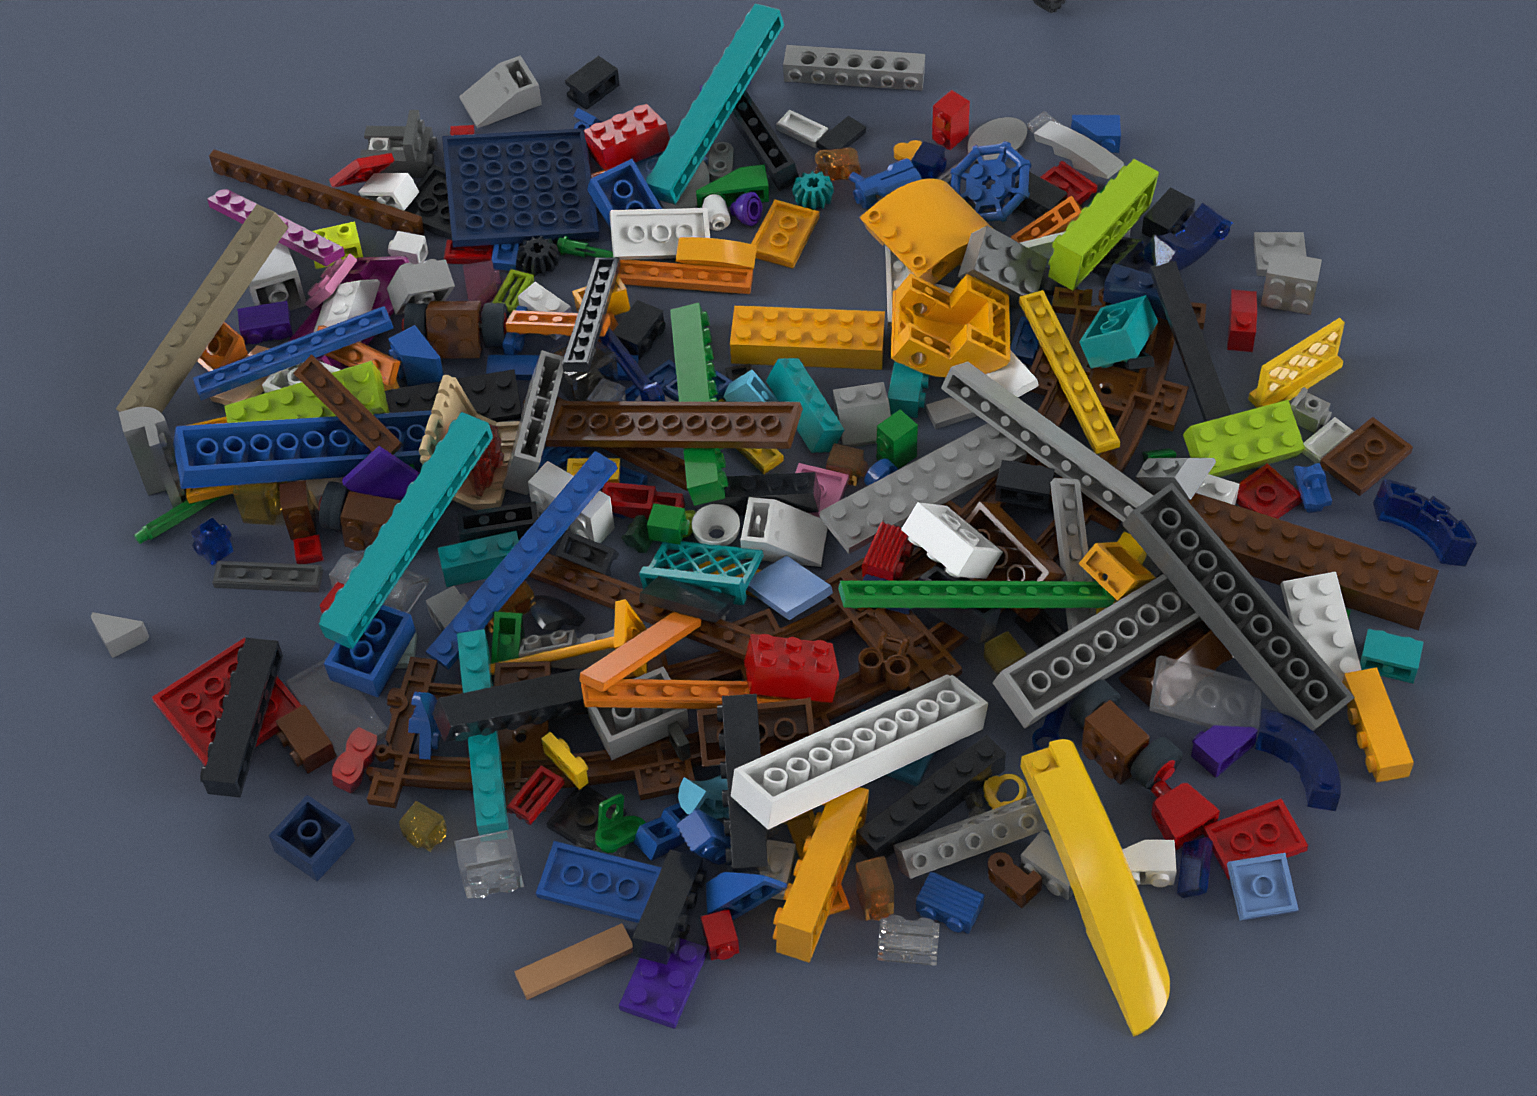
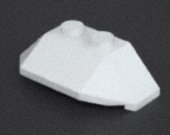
[314,279,380,342]

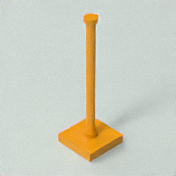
[491,599,647,677]

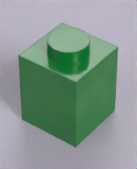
[647,503,690,545]

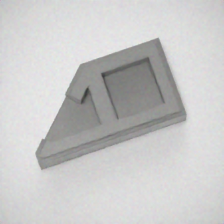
[926,397,978,429]

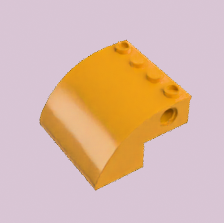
[859,178,992,285]
[891,273,1010,378]

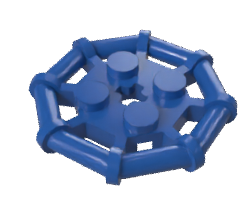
[950,141,1032,223]

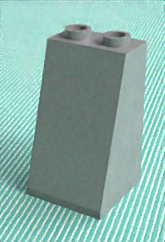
[248,242,307,311]

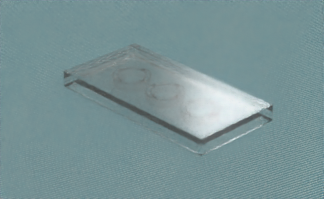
[1149,655,1262,730]
[286,658,388,758]

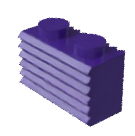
[237,300,293,345]

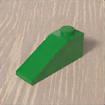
[696,164,769,208]

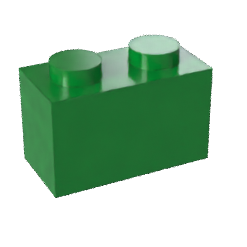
[876,410,918,470]

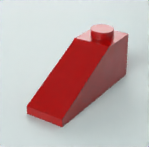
[1227,289,1257,352]

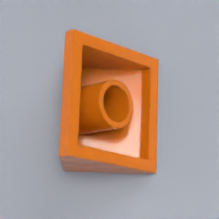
[197,322,248,371]

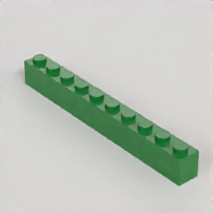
[670,302,728,506]

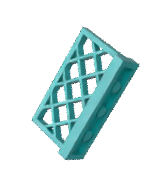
[639,541,764,605]

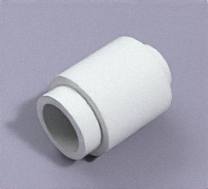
[702,194,731,231]

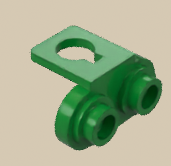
[595,793,646,853]

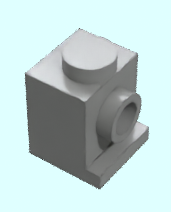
[1291,387,1332,433]

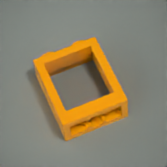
[1078,542,1156,601]

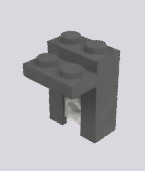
[359,110,438,178]

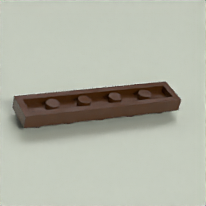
[293,354,404,455]

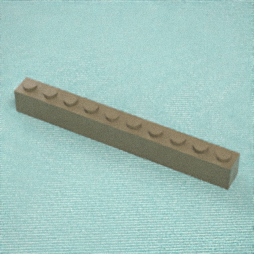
[116,204,288,413]

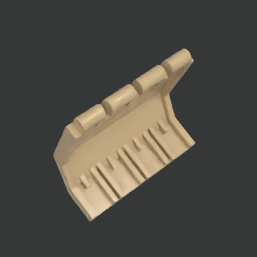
[419,375,520,510]

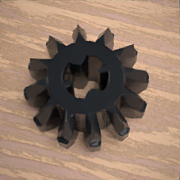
[518,235,559,277]

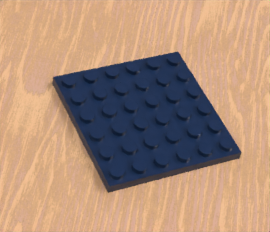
[442,128,599,247]

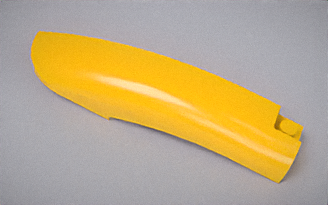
[1020,739,1170,1037]

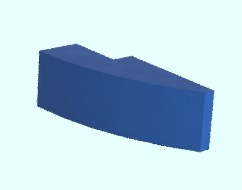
[633,802,716,861]

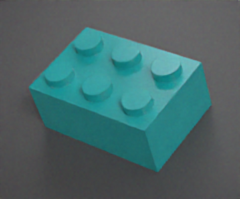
[1079,295,1158,369]

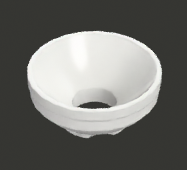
[692,504,740,546]

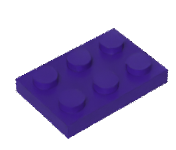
[619,938,708,1029]

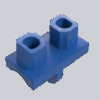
[1293,463,1332,513]

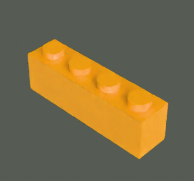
[1342,667,1414,783]

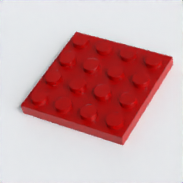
[152,637,302,766]

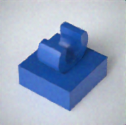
[573,108,602,129]

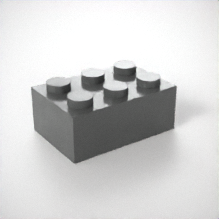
[958,225,1048,310]

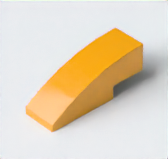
[675,237,757,269]

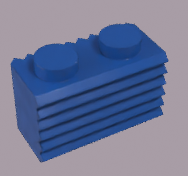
[676,809,731,865]
[916,871,985,934]

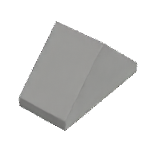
[91,612,149,658]

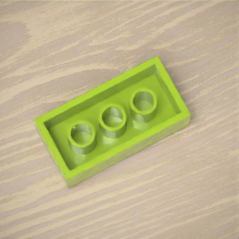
[1183,400,1305,478]

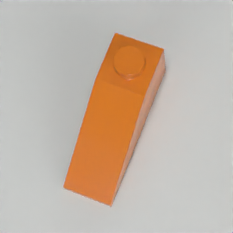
[1011,196,1083,243]

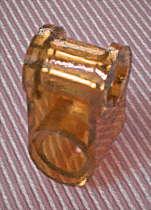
[814,147,861,181]

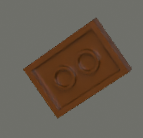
[1320,417,1413,496]

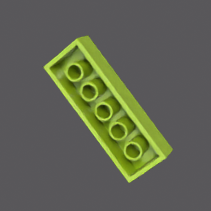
[1048,159,1159,291]
[224,361,389,423]

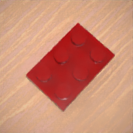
[1202,798,1308,880]

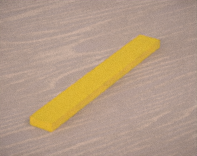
[1019,290,1120,454]

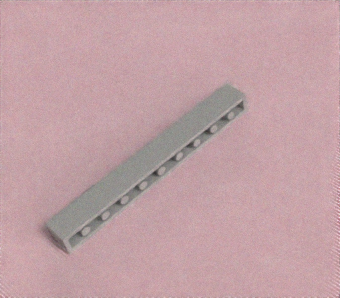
[941,362,1153,522]

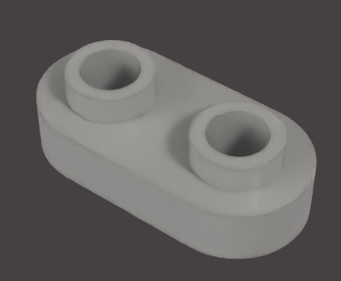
[708,142,734,181]

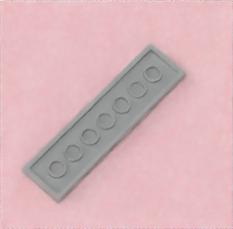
[820,423,1027,554]

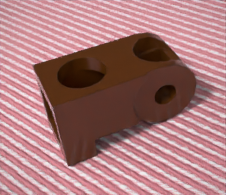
[988,852,1042,908]

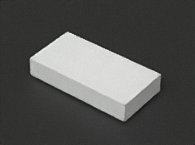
[776,110,828,148]
[1301,417,1354,463]

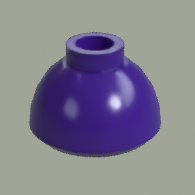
[730,192,762,226]

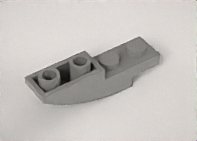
[519,629,615,669]

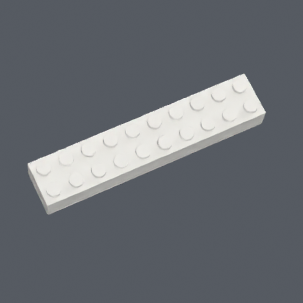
[731,675,988,829]

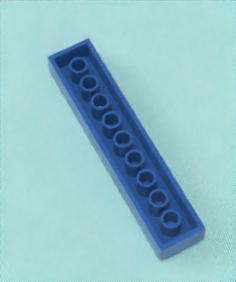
[173,410,432,489]

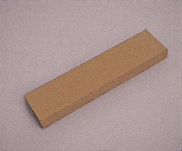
[514,923,633,1000]

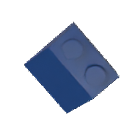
[388,325,444,387]

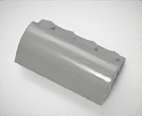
[119,407,186,508]

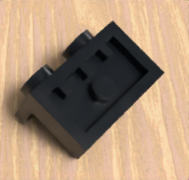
[1092,237,1149,276]

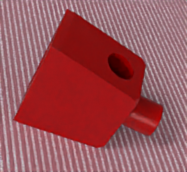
[1151,780,1220,851]

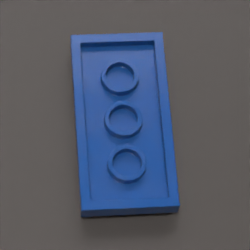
[536,841,662,923]

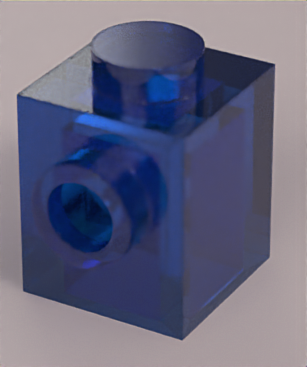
[911,141,947,179]

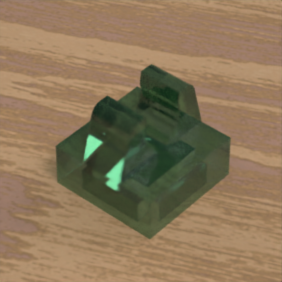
[621,515,653,553]

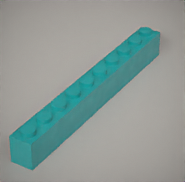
[646,3,784,205]
[319,412,493,650]

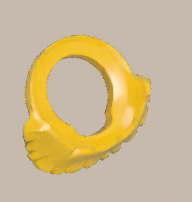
[983,774,1027,810]

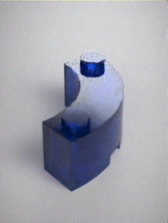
[1140,203,1233,271]
[1373,479,1477,567]
[1255,708,1341,811]

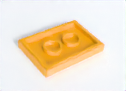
[751,199,820,268]

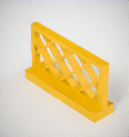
[1248,318,1345,408]

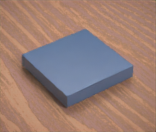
[1227,853,1299,921]

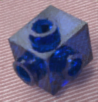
[191,517,234,566]

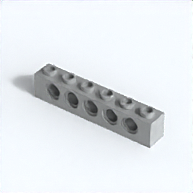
[783,45,925,91]
[893,795,1048,879]

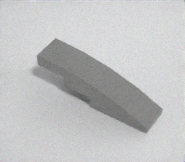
[1034,121,1124,179]

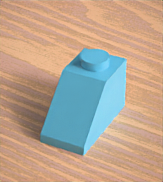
[723,370,779,402]

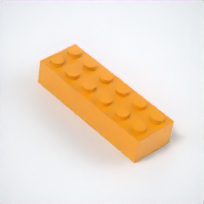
[730,305,885,370]
[773,787,869,963]

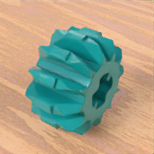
[793,170,834,210]

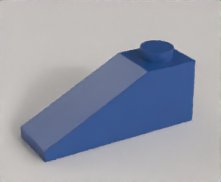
[706,872,787,921]

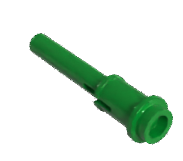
[557,236,635,260]

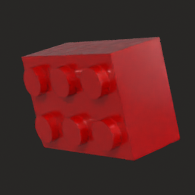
[583,104,670,171]
[744,634,839,703]

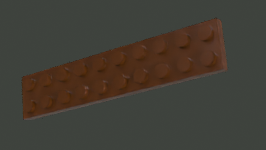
[545,401,803,449]

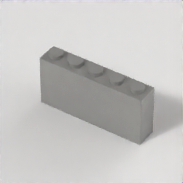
[502,350,564,495]

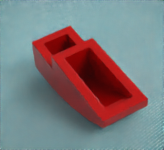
[602,482,686,522]

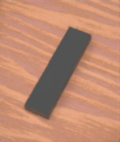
[212,561,323,592]

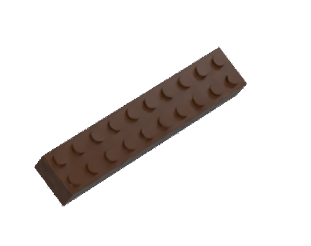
[1187,493,1439,631]

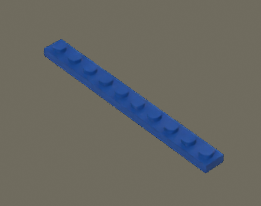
[426,451,618,670]

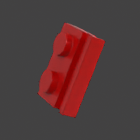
[1040,161,1098,205]

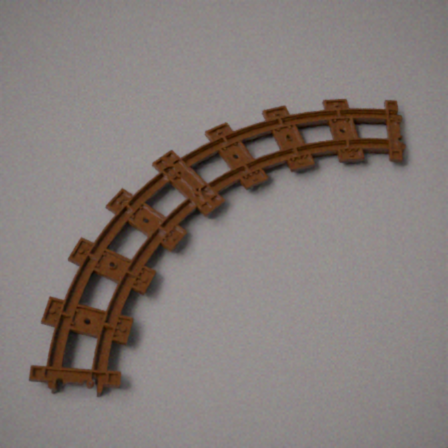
[366,287,1207,813]

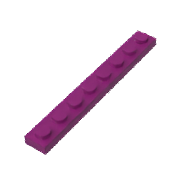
[207,189,345,266]

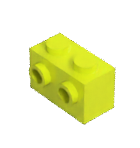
[312,221,363,269]

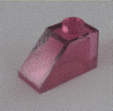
[463,260,501,312]

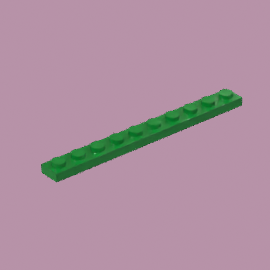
[838,581,1115,608]

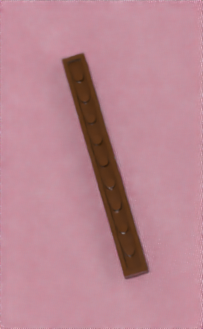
[209,149,425,236]
[528,553,759,660]

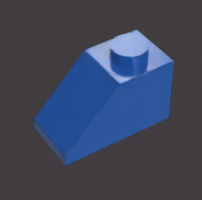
[1071,115,1121,153]

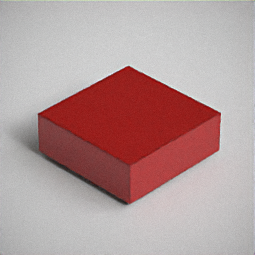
[293,535,324,564]

